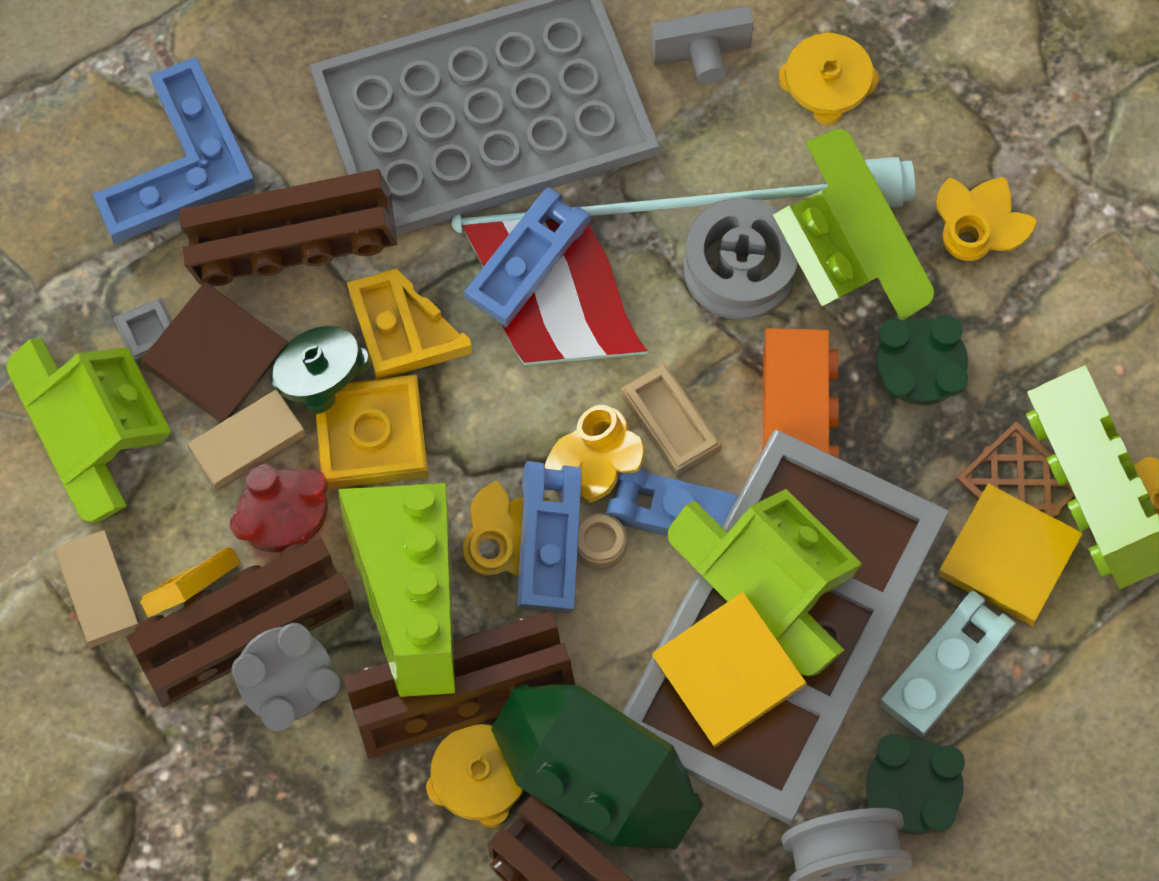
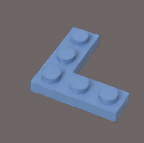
[93,57,255,244]

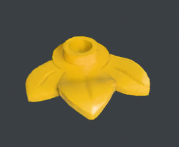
[936,177,1037,261]
[545,405,645,503]
[462,481,551,578]

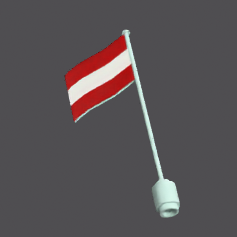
[451,157,915,366]

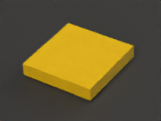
[316,375,429,490]
[937,483,1083,627]
[651,592,807,748]

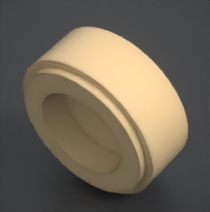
[577,513,627,570]

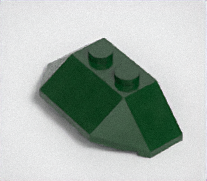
[491,685,703,849]

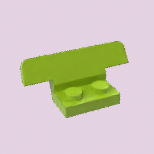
[773,129,934,321]
[7,338,171,523]
[668,489,862,676]

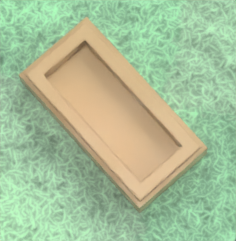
[621,363,721,477]
[187,389,306,491]
[54,530,139,648]

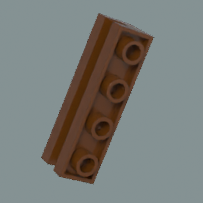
[179,169,398,286]
[126,537,354,708]
[343,611,575,759]
[488,795,633,881]

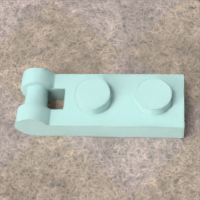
[879,590,1016,739]

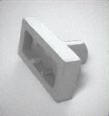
[650,6,753,84]

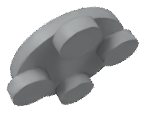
[231,623,340,731]

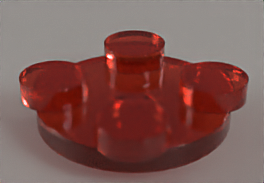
[230,464,328,553]

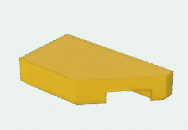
[140,547,241,617]

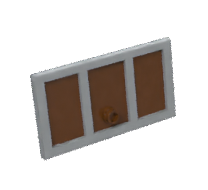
[623,430,949,825]

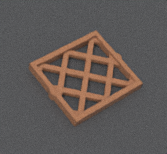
[956,421,1075,518]

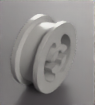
[683,198,798,320]
[781,808,913,881]

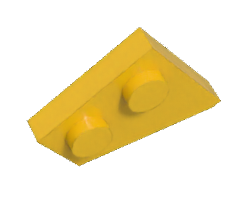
[347,268,472,379]

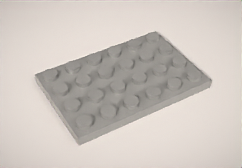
[309,0,659,236]

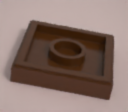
[141,282,288,423]

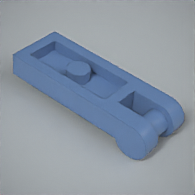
[464,187,592,327]
[517,461,581,613]
[605,468,739,536]

